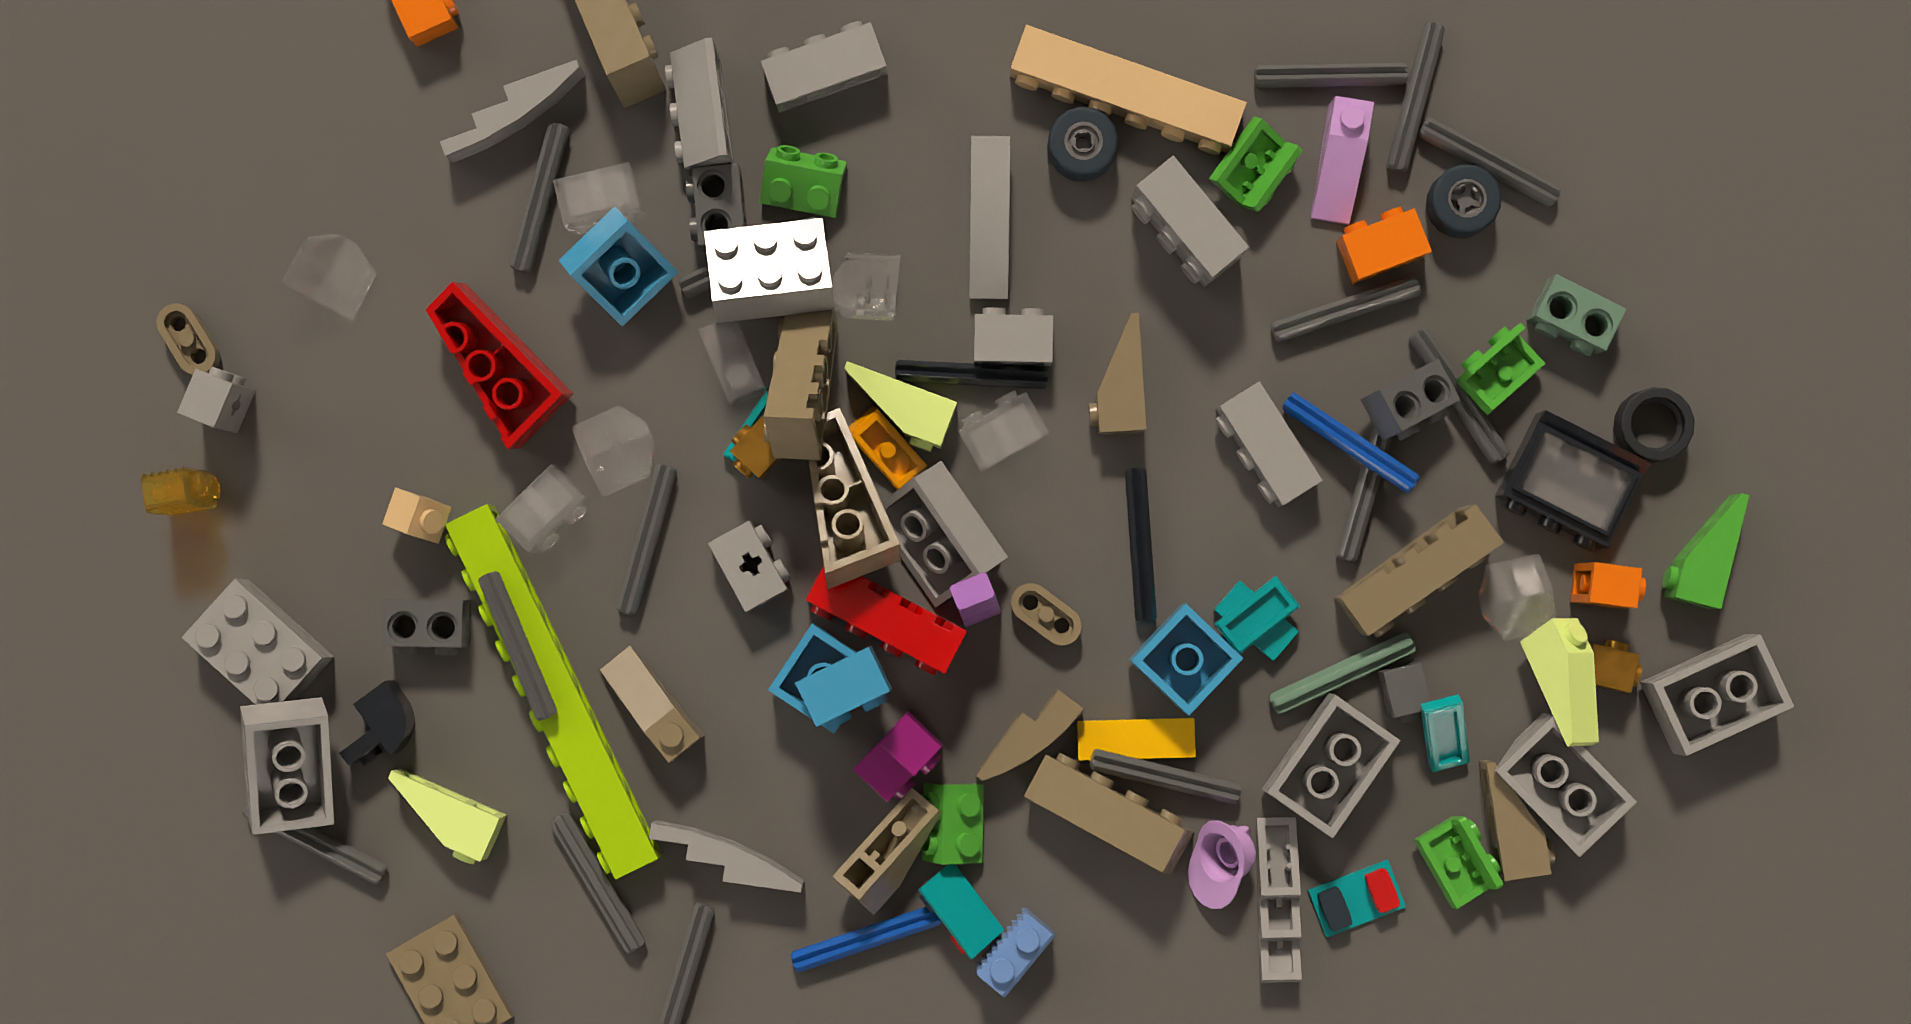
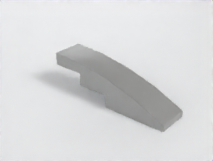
[440,60,585,163]
[969,136,1010,299]
[1256,817,1302,983]
[649,820,804,893]

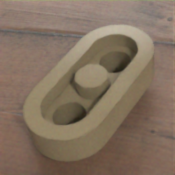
[156,303,220,375]
[1011,583,1082,645]

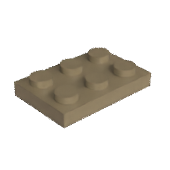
[386,913,514,1024]

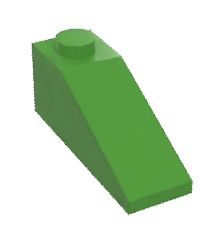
[1662,493,1750,609]

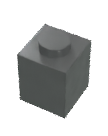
[1376,661,1431,723]

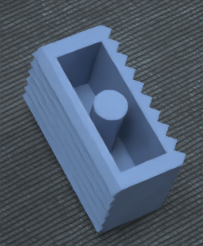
[976,908,1055,998]

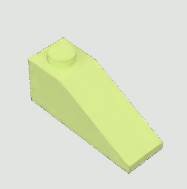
[844,361,957,452]
[1520,618,1599,747]
[388,768,507,864]

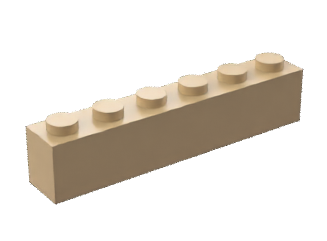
[1010,25,1247,155]

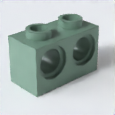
[1527,274,1627,356]

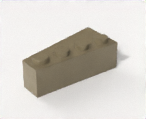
[575,0,666,108]
[763,305,838,460]
[809,408,901,589]
[1335,504,1504,638]
[1024,752,1194,874]

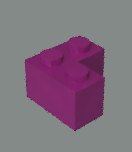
[853,711,942,802]

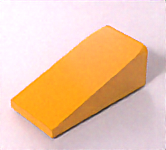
[849,405,927,490]

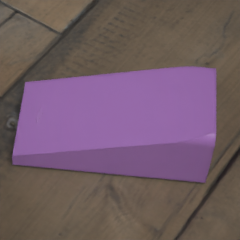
[949,572,1001,628]

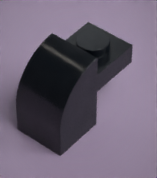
[339,680,415,766]

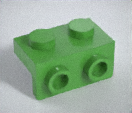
[1209,116,1303,212]
[759,145,847,218]
[1456,322,1546,415]
[921,783,984,865]
[1413,816,1504,909]

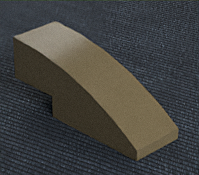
[976,689,1084,781]

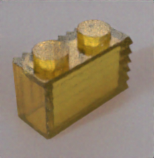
[140,466,220,516]

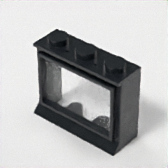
[1495,410,1652,552]

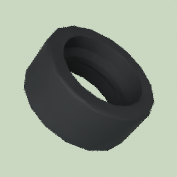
[1613,387,1695,463]

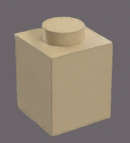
[382,487,452,544]

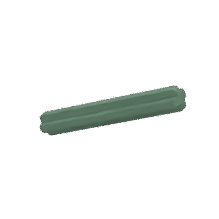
[1269,633,1416,715]

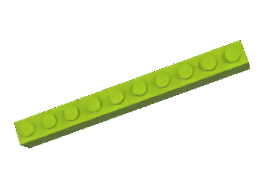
[445,504,663,880]

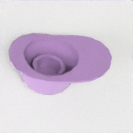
[1188,820,1256,909]

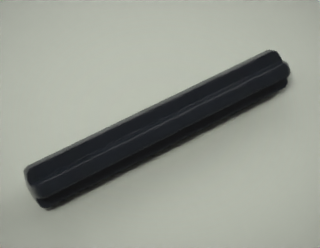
[895,360,1049,389]
[1125,467,1157,622]

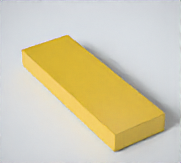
[1077,717,1196,760]

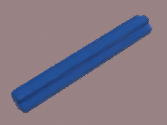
[1282,393,1420,493]
[791,907,942,972]

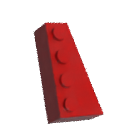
[425,282,574,450]
[806,566,967,676]

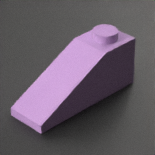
[1310,96,1374,225]

